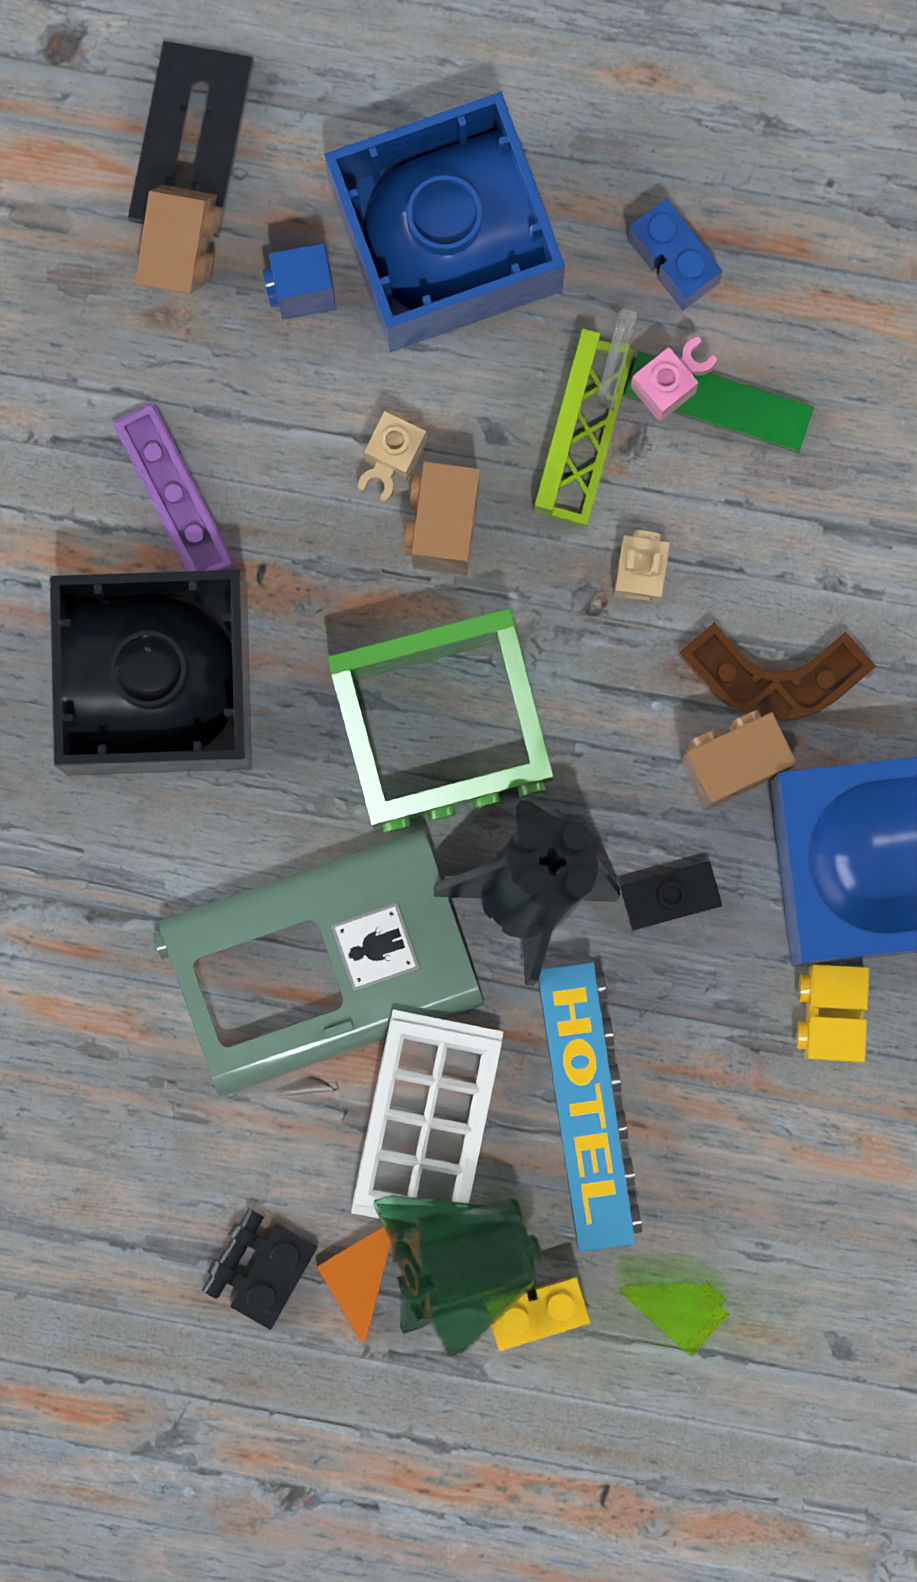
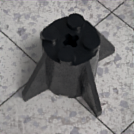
[434,800,620,985]

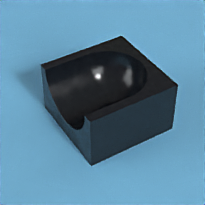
[50,570,252,776]

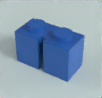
[627,198,723,311]
[263,243,336,320]

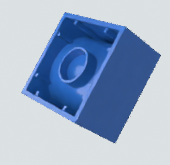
[324,92,565,352]
[769,757,917,967]

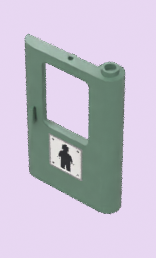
[153,829,484,1097]

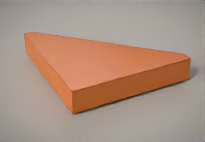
[316,1221,395,1342]

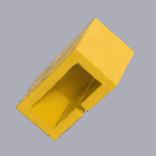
[796,964,869,1063]
[485,1275,590,1351]

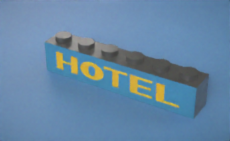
[538,962,642,1252]

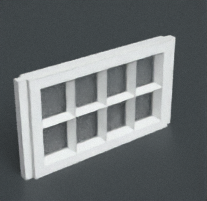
[351,1009,503,1235]

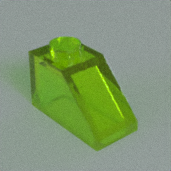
[619,1280,730,1357]

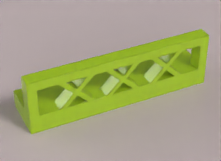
[534,328,635,527]

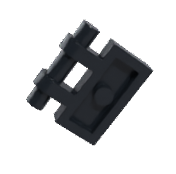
[202,1208,318,1330]

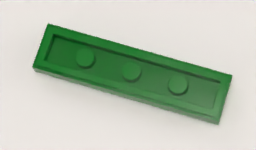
[624,351,814,454]

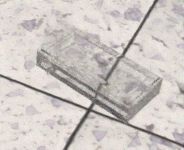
[596,308,638,410]

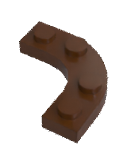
[678,623,876,721]

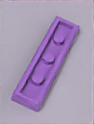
[112,402,236,571]

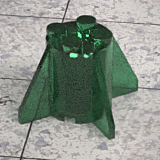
[373,1195,542,1357]

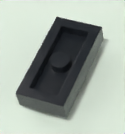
[620,861,723,931]

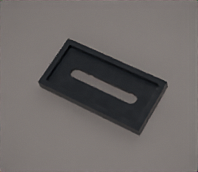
[128,41,254,238]

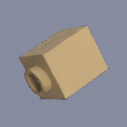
[358,411,427,504]
[614,530,670,604]

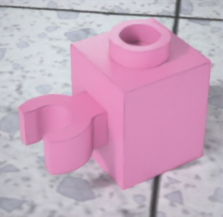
[630,337,717,422]

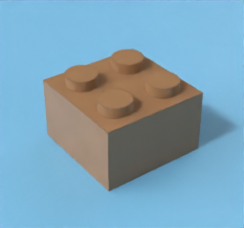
[135,185,222,294]
[404,462,480,576]
[681,710,797,811]

